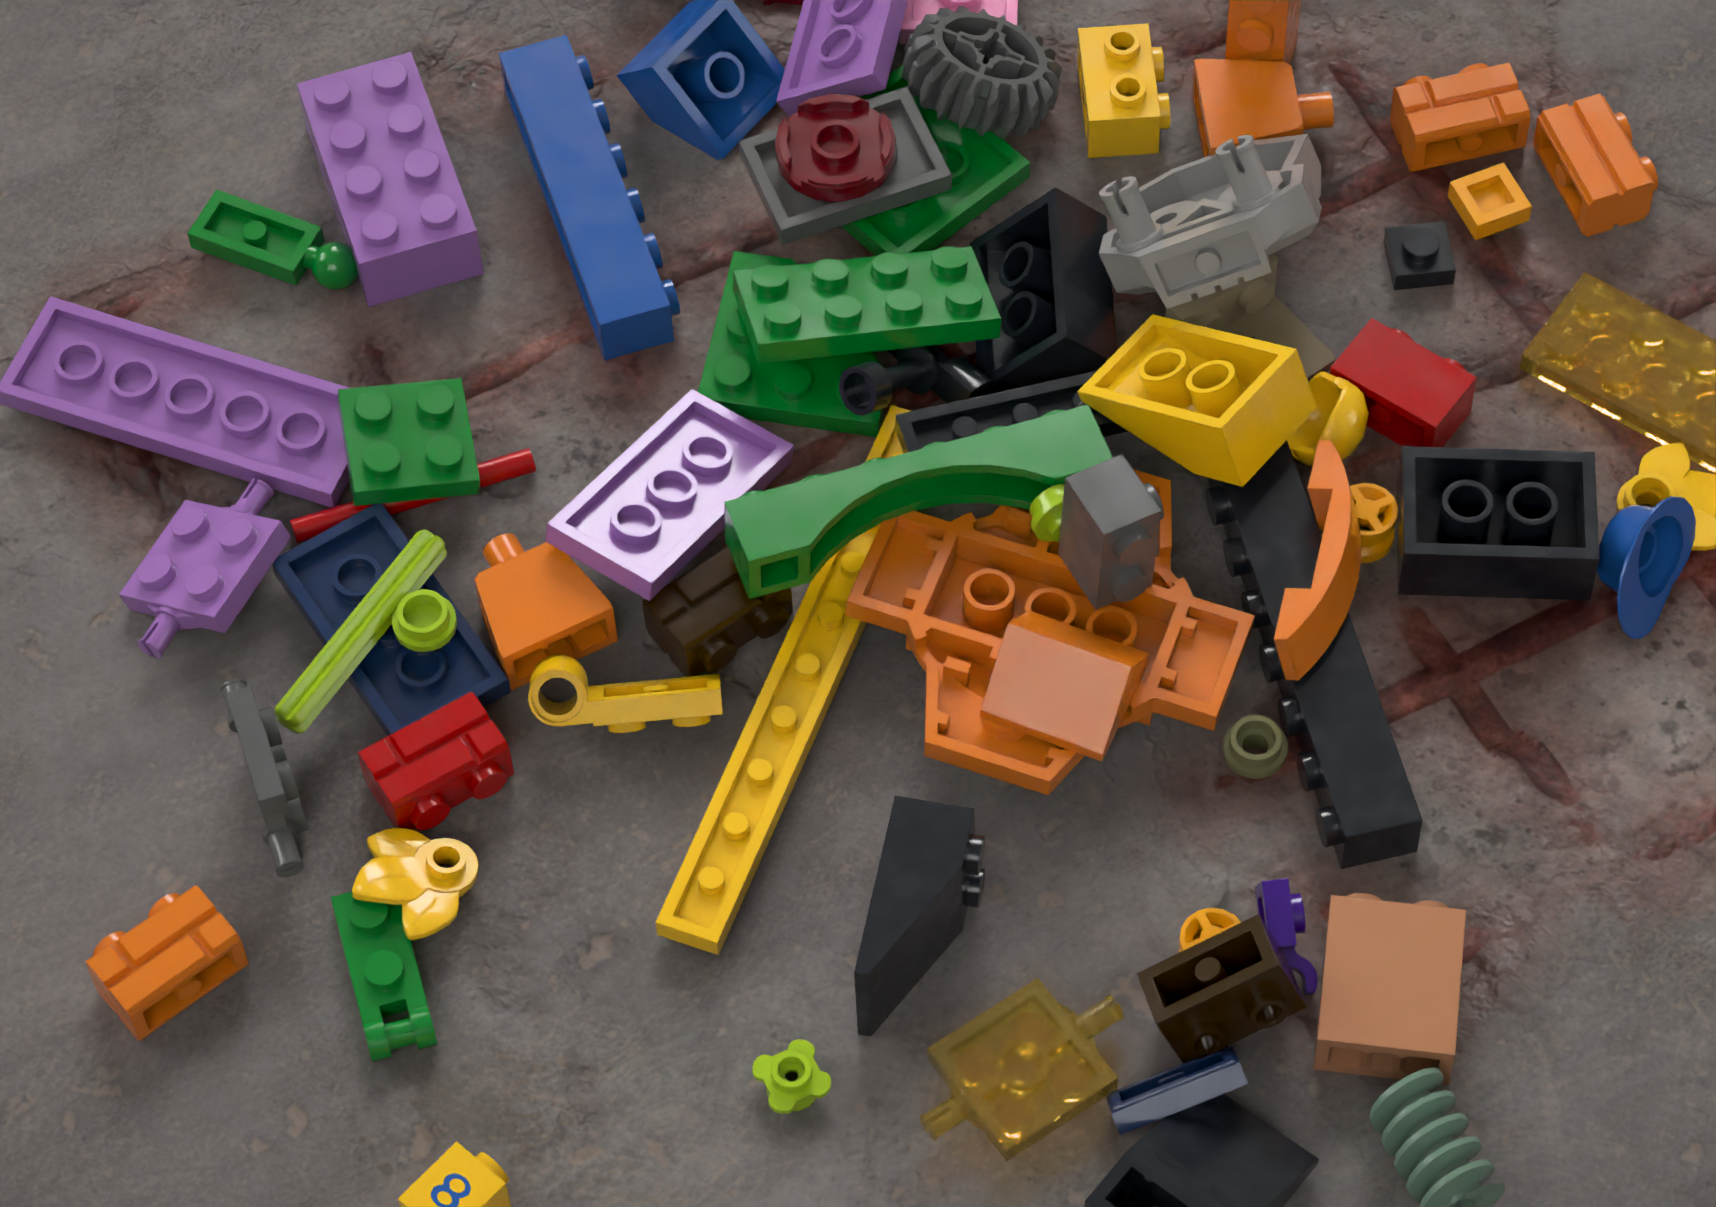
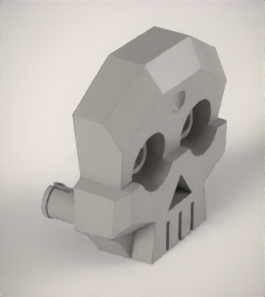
[1099,134,1322,309]

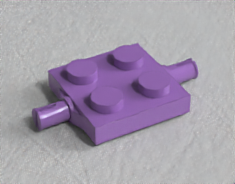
[119,478,291,659]

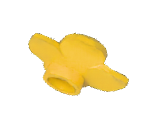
[1616,443,1716,551]
[352,828,479,940]

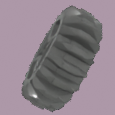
[901,6,1062,139]

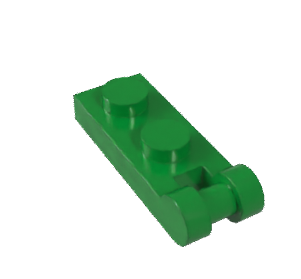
[331,892,438,1062]

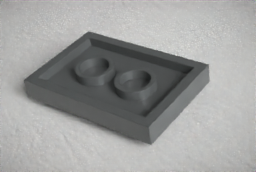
[739,87,952,245]

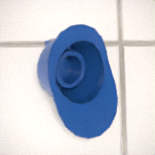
[1597,496,1696,639]

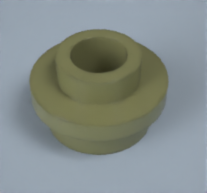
[1222,715,1288,779]

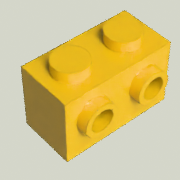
[1077,23,1171,158]

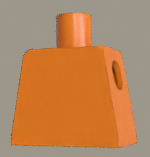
[1192,59,1334,158]
[474,533,618,691]

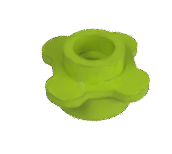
[752,1039,831,1114]

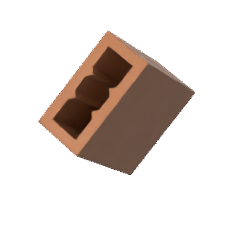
[1313,893,1466,1085]

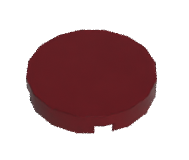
[775,93,896,202]

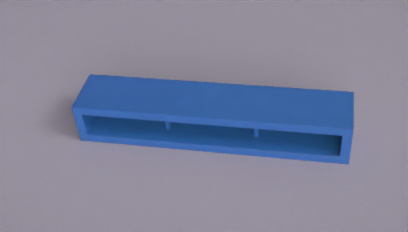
[499,35,680,361]

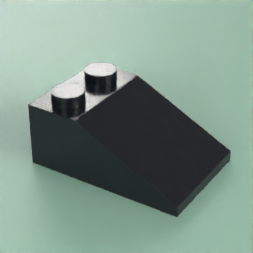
[854,795,985,1037]

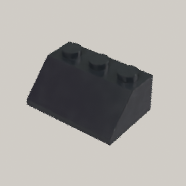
[970,187,1117,394]

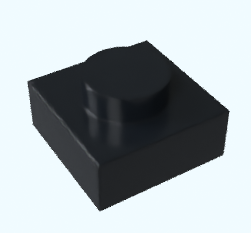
[1383,221,1456,290]

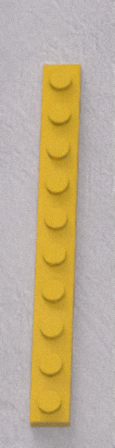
[655,405,917,955]

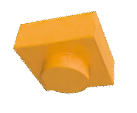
[1448,162,1532,241]

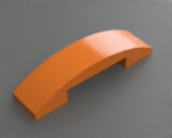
[1274,440,1362,681]

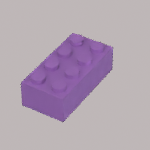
[297,52,484,307]

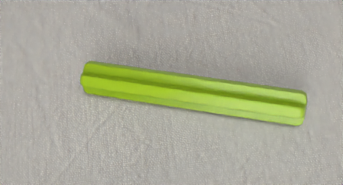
[274,529,447,734]

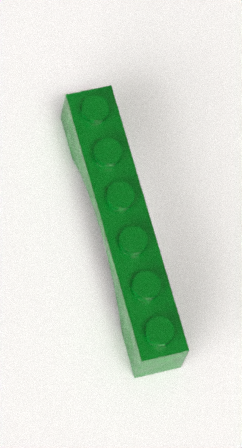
[724,405,1113,599]

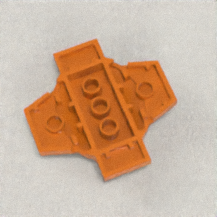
[846,469,1255,796]

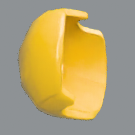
[1287,372,1369,467]

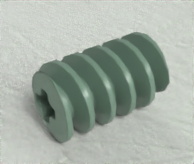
[1369,1067,1505,1207]

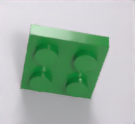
[337,378,480,506]

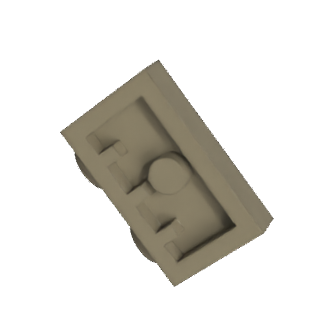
[1165,254,1335,382]

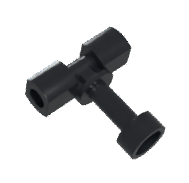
[839,345,995,416]

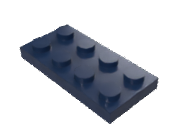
[272,503,511,736]

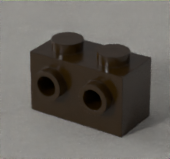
[1137,914,1307,1063]

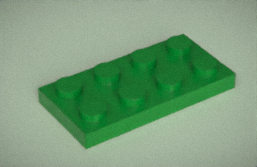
[733,246,1001,364]

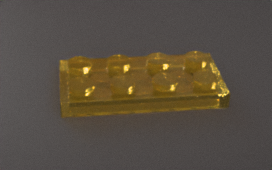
[1519,272,1716,473]

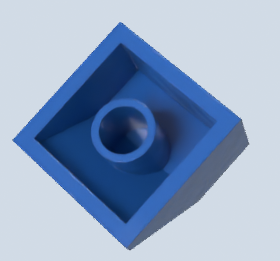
[617,0,785,160]

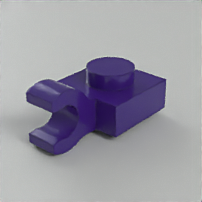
[1254,878,1318,995]

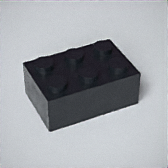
[1396,446,1599,600]

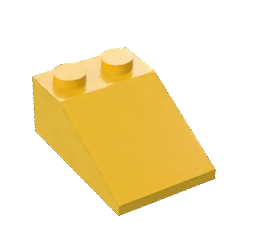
[1078,314,1317,487]

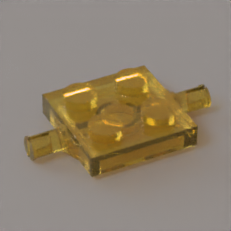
[919,978,1125,1161]

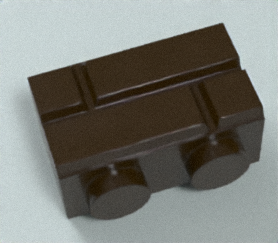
[642,547,793,677]

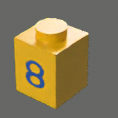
[398,1141,511,1207]

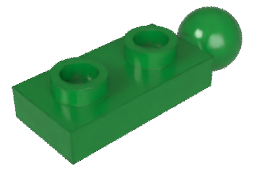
[187,189,358,290]

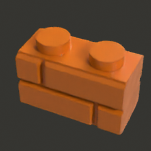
[1390,62,1531,172]
[1533,93,1658,237]
[85,885,249,1041]

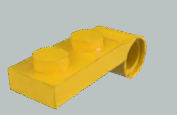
[528,654,723,733]

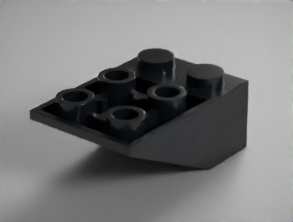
[1085,1094,1319,1207]

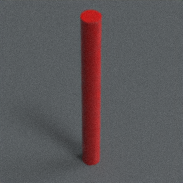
[290,448,536,544]

